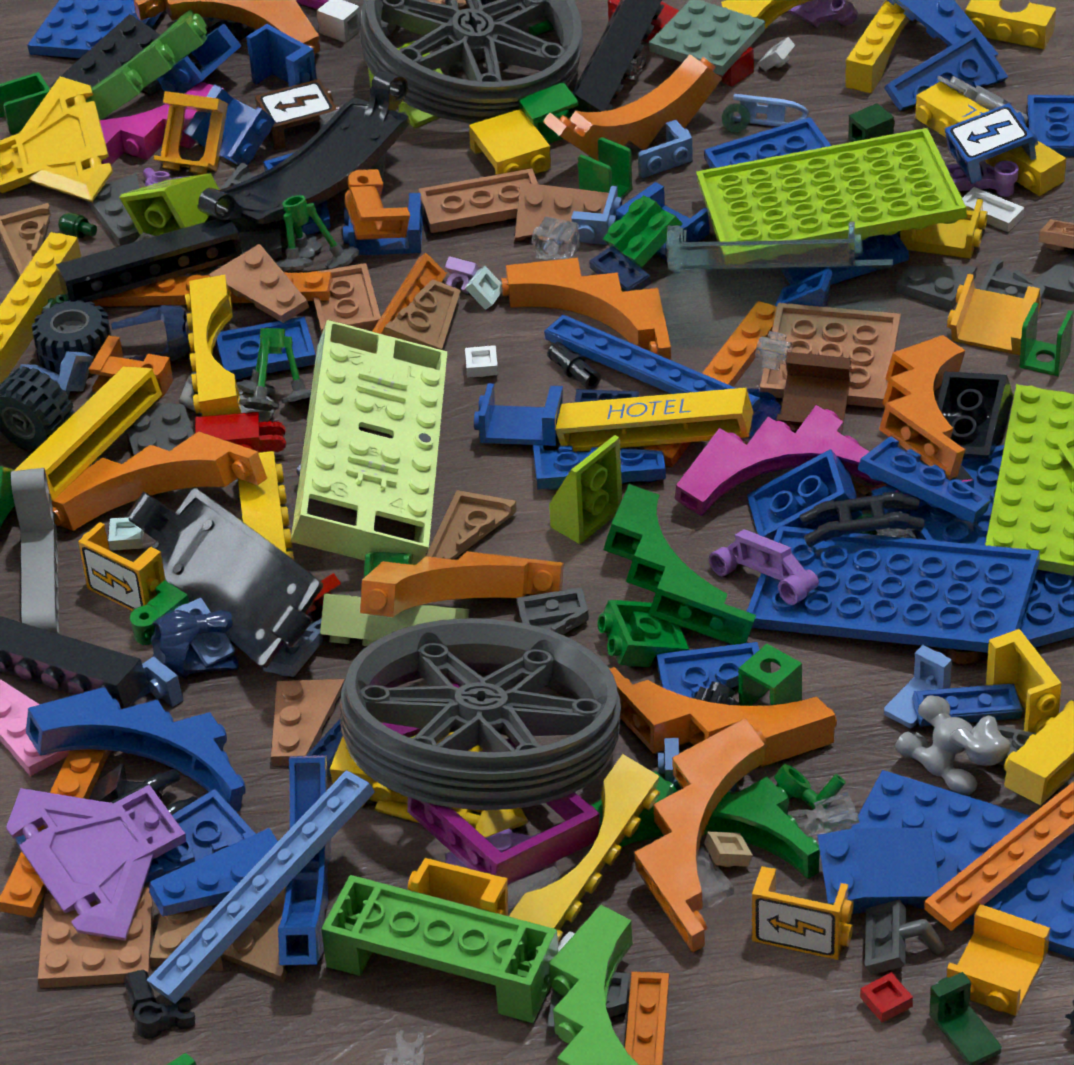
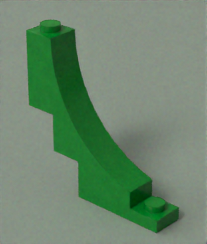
[603,484,756,645]

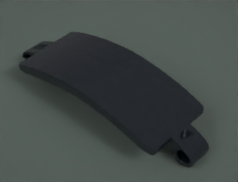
[197,71,410,224]
[126,488,323,668]

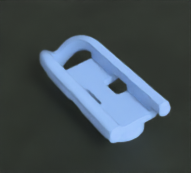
[732,94,809,127]

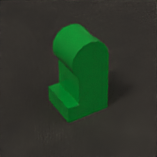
[130,580,189,645]

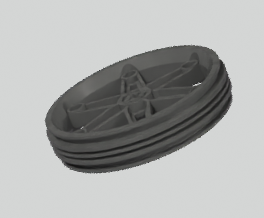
[359,0,583,123]
[340,618,621,810]

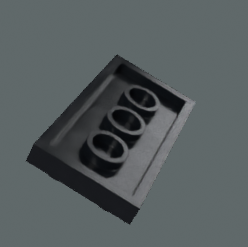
[50,14,160,88]

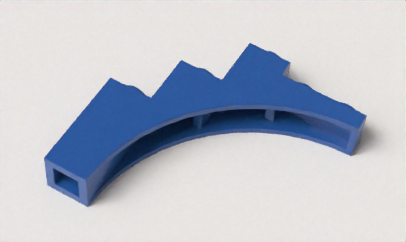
[26,687,246,812]
[278,755,332,965]

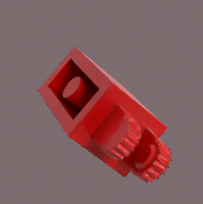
[195,412,286,453]

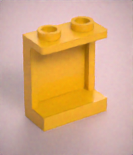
[469,109,551,175]
[900,199,988,259]
[986,629,1062,733]

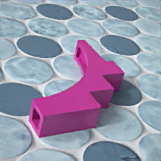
[100,82,224,165]
[674,405,885,516]

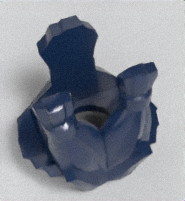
[111,305,191,362]
[151,610,239,679]

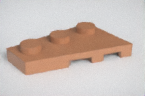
[271,679,345,766]

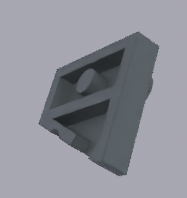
[979,258,1046,304]
[896,266,977,310]

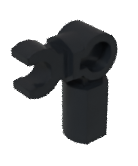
[124,970,195,1038]

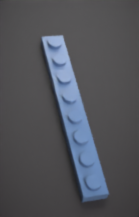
[147,770,375,1003]

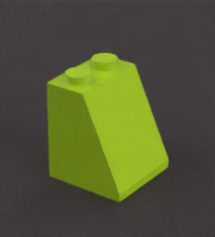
[119,173,220,240]

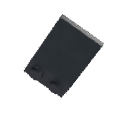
[937,371,1014,459]

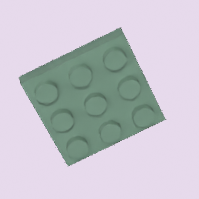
[649,0,765,75]

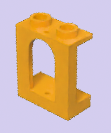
[153,91,228,175]

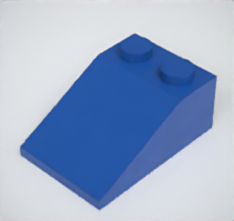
[747,449,863,540]
[818,828,941,914]

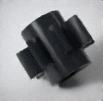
[695,681,740,705]

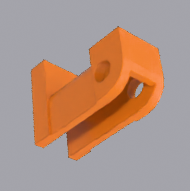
[344,169,410,240]
[89,335,173,400]

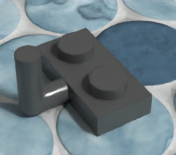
[865,899,945,975]

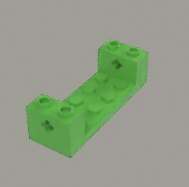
[321,875,558,1023]

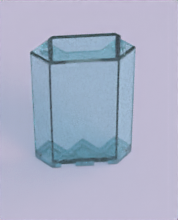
[666,222,894,273]

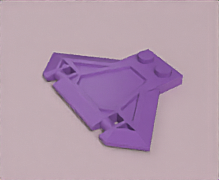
[6,785,186,941]

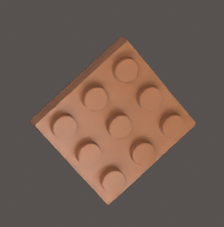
[38,887,154,988]

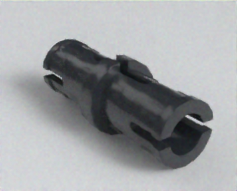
[547,342,601,390]

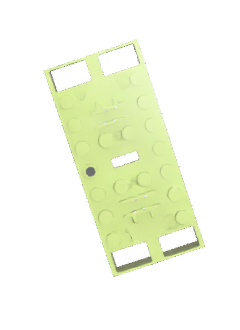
[290,320,447,565]

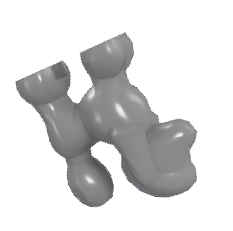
[895,695,1011,795]

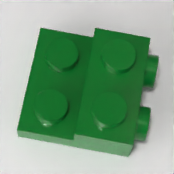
[603,195,683,268]
[597,600,689,667]

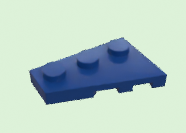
[656,642,759,699]

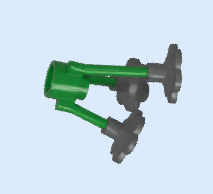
[276,195,359,271]
[237,328,311,411]

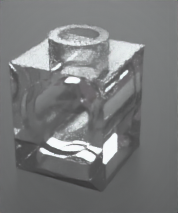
[532,216,580,260]

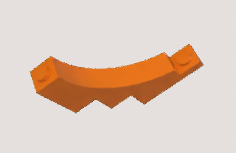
[134,0,320,55]
[543,54,722,161]
[501,257,671,360]
[879,335,966,480]
[52,431,267,531]
[360,551,564,617]
[610,667,837,767]
[635,718,767,953]

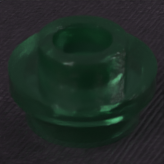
[722,103,751,132]

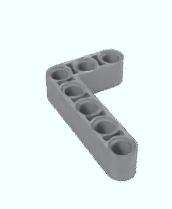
[11,468,59,634]

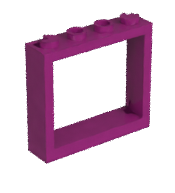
[407,738,600,885]

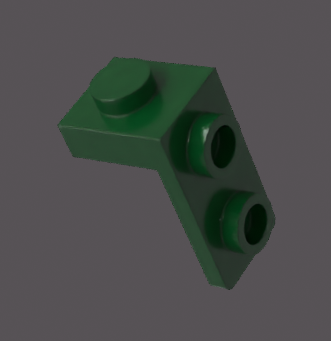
[929,972,1002,1065]

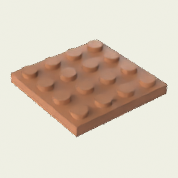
[760,303,901,408]

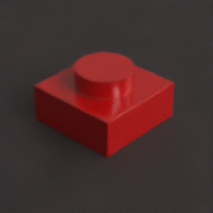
[860,972,913,1023]

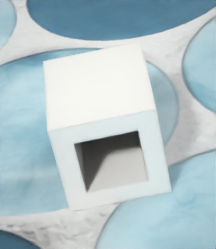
[317,0,361,43]

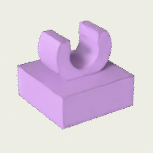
[445,256,480,294]

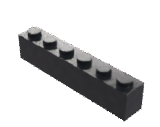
[568,0,664,113]
[56,219,242,303]
[0,616,149,709]

